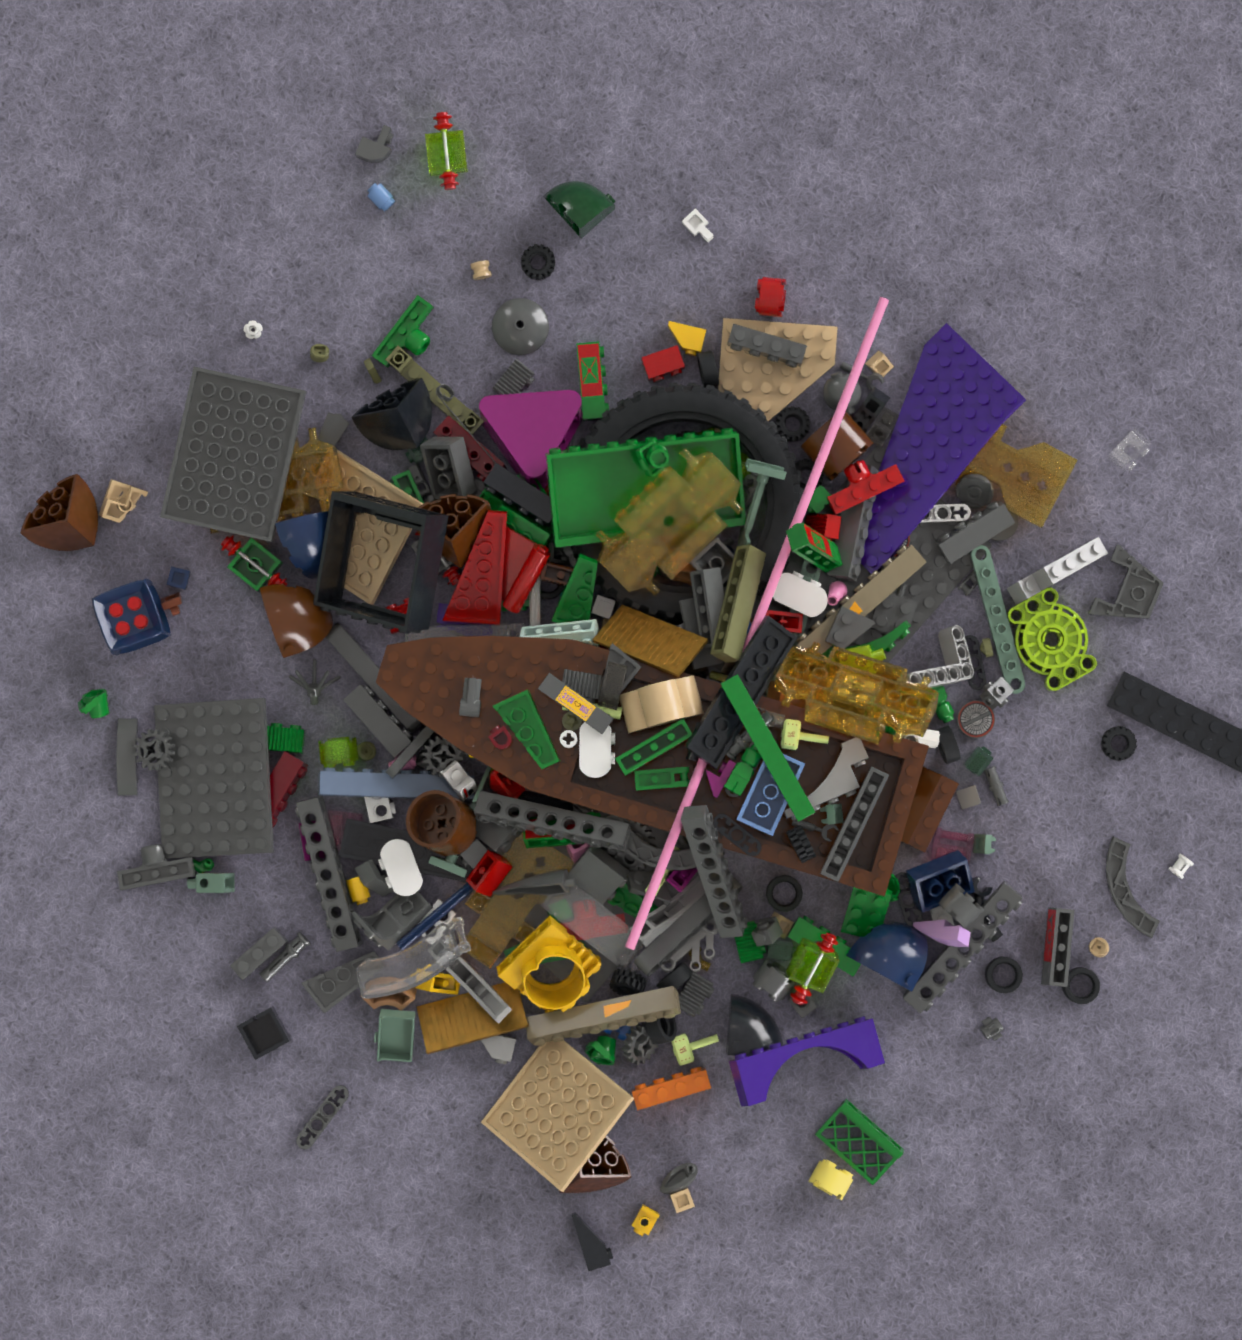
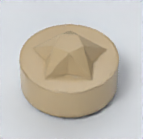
[1089,937,1109,958]

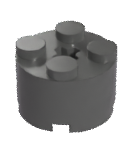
[938,883,984,929]
[753,958,797,1002]

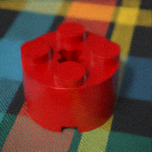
[755,277,786,317]

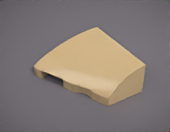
[99,479,148,523]

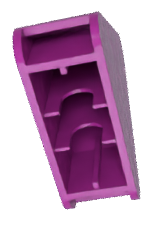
[479,390,583,490]

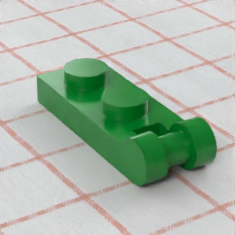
[634,767,690,791]

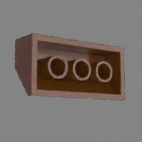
[901,767,959,853]

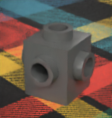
[979,676,1014,710]

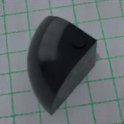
[351,378,432,450]
[726,994,783,1056]

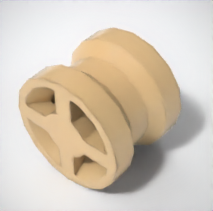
[470,260,492,280]

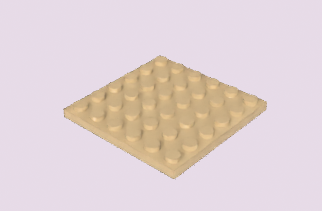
[481,1040,635,1192]

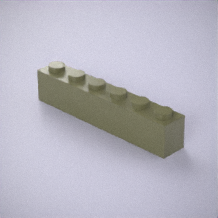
[710,544,766,663]

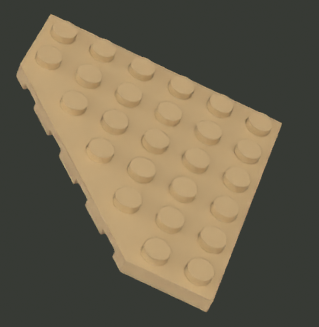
[715,318,837,433]
[314,447,423,605]

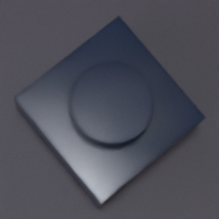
[166,566,191,590]

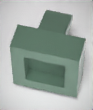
[820,804,844,825]
[973,834,996,854]

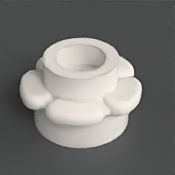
[244,320,263,339]

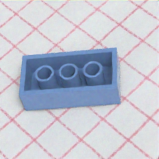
[736,753,805,836]

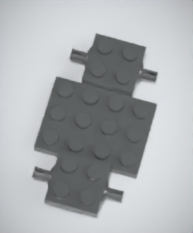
[786,561,918,645]

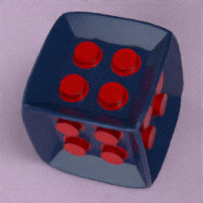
[92,579,171,656]

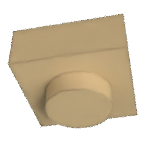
[670,1187,695,1213]

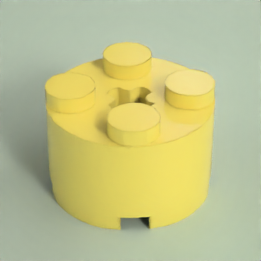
[808,1159,853,1201]

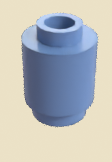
[367,183,395,212]

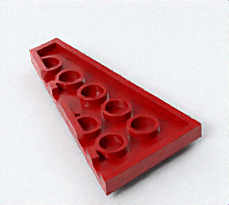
[442,510,507,625]

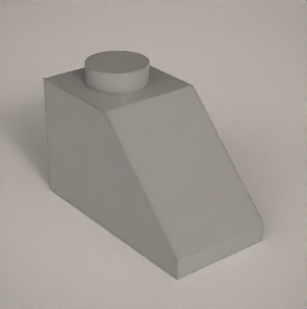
[481,1035,516,1064]

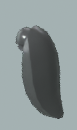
[660,1163,698,1194]

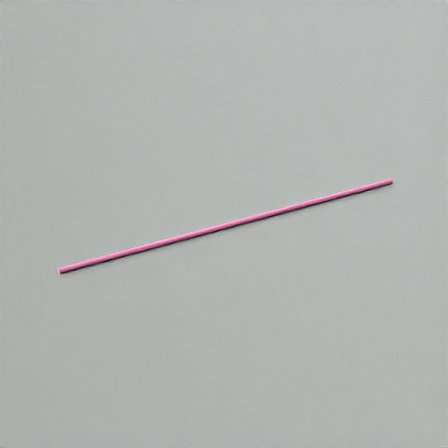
[625,297,889,950]

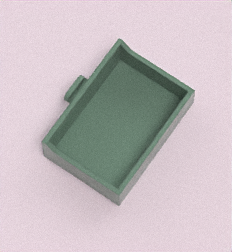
[374,1009,416,1062]

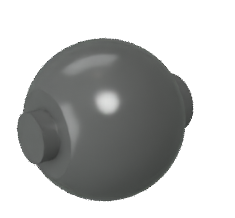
[823,371,861,414]

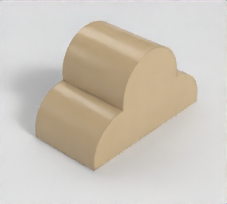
[619,675,704,734]

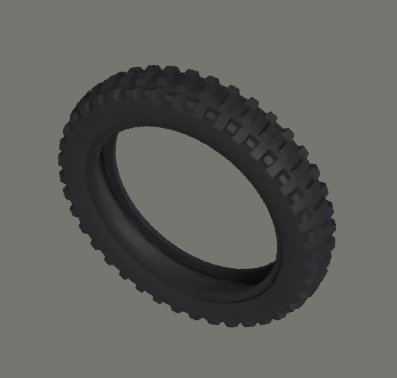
[571,382,804,625]

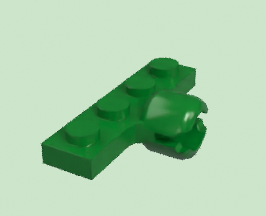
[371,295,434,368]

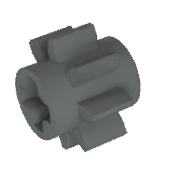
[980,1017,1004,1041]

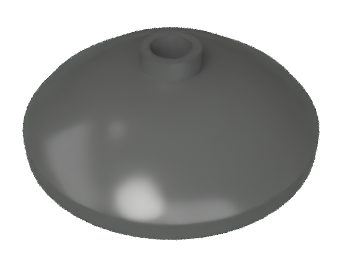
[492,298,549,355]

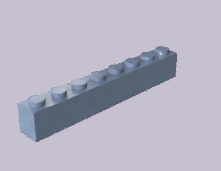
[318,768,474,800]

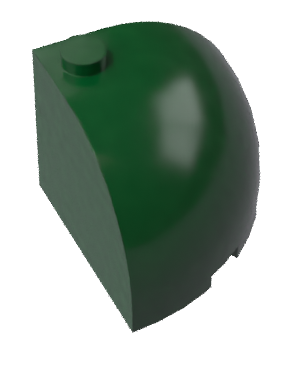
[543,181,615,239]

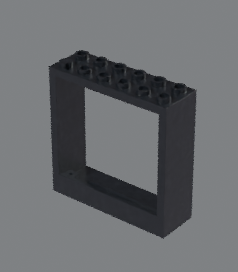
[313,491,449,634]

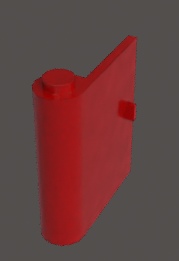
[502,526,550,613]

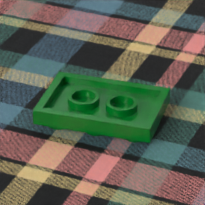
[841,887,892,937]

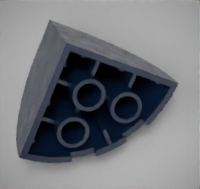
[275,511,329,579]
[846,922,928,991]

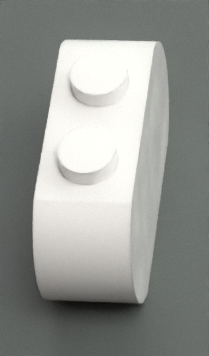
[773,571,828,617]
[579,722,615,778]
[378,839,423,896]

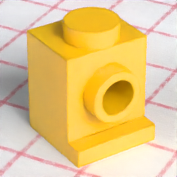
[631,1204,660,1236]

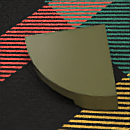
[364,358,382,384]

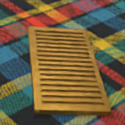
[593,605,708,677]
[416,982,529,1054]

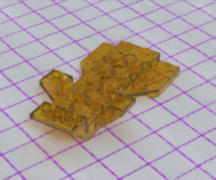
[955,424,1077,528]
[459,832,574,969]

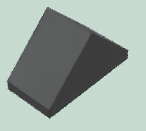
[548,543,578,566]

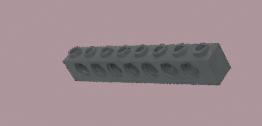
[474,791,631,852]
[295,796,363,952]
[681,805,747,938]
[903,880,1023,1014]

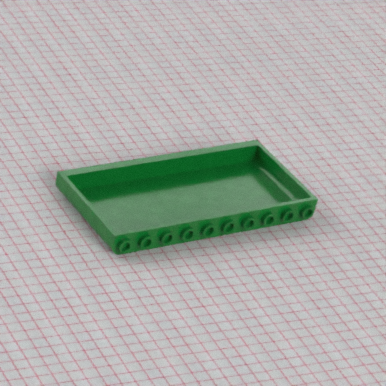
[545,428,746,548]

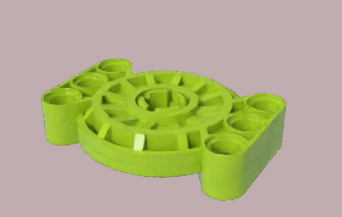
[1007,588,1097,691]

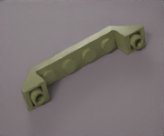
[385,346,484,435]

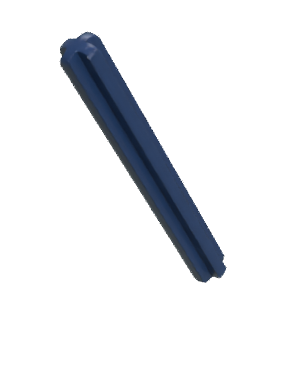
[397,882,474,950]

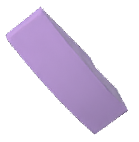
[913,920,971,947]

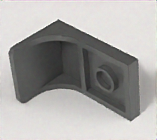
[352,891,433,951]

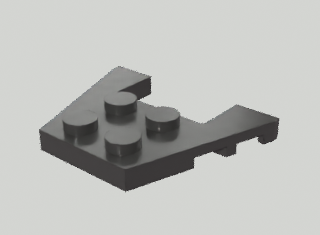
[1088,544,1164,619]

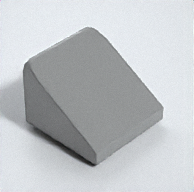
[956,785,981,809]

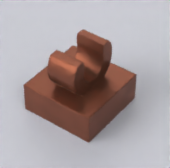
[161,592,182,616]

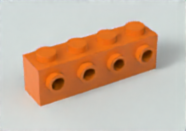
[632,1066,711,1110]

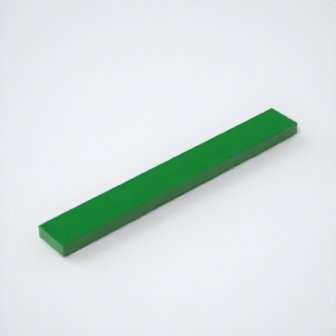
[720,674,815,822]

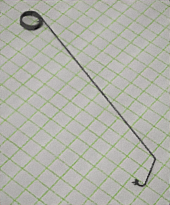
[436,384,552,526]

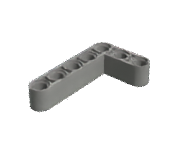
[896,625,974,693]

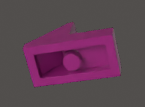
[705,760,736,798]
[666,867,698,893]

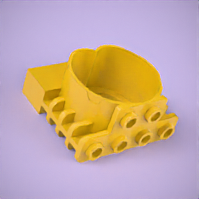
[497,916,601,1013]

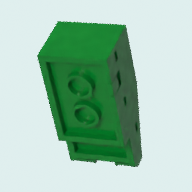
[480,488,553,547]

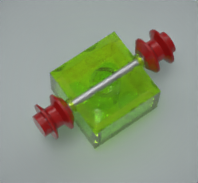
[425,112,468,190]
[786,933,840,1005]

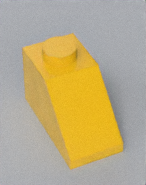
[668,321,706,356]
[415,969,460,995]

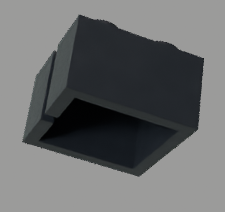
[237,1006,291,1060]

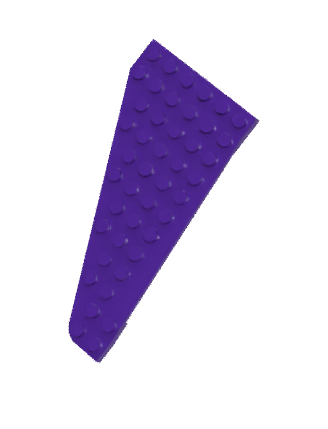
[861,323,1026,573]

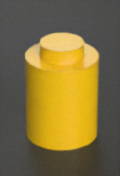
[346,876,371,905]

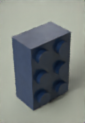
[906,850,975,913]

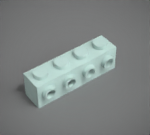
[519,619,600,647]

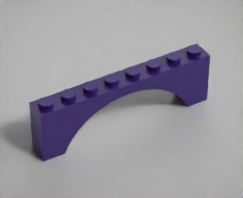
[729,1016,885,1107]

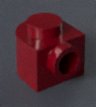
[488,725,512,750]

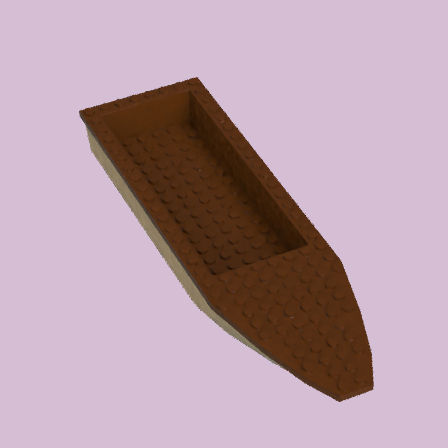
[376,636,929,896]

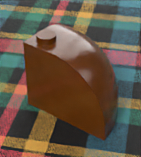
[20,474,98,551]
[416,494,491,568]
[260,584,333,658]
[559,1135,632,1193]

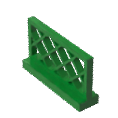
[815,1099,904,1185]

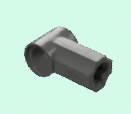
[459,678,482,718]

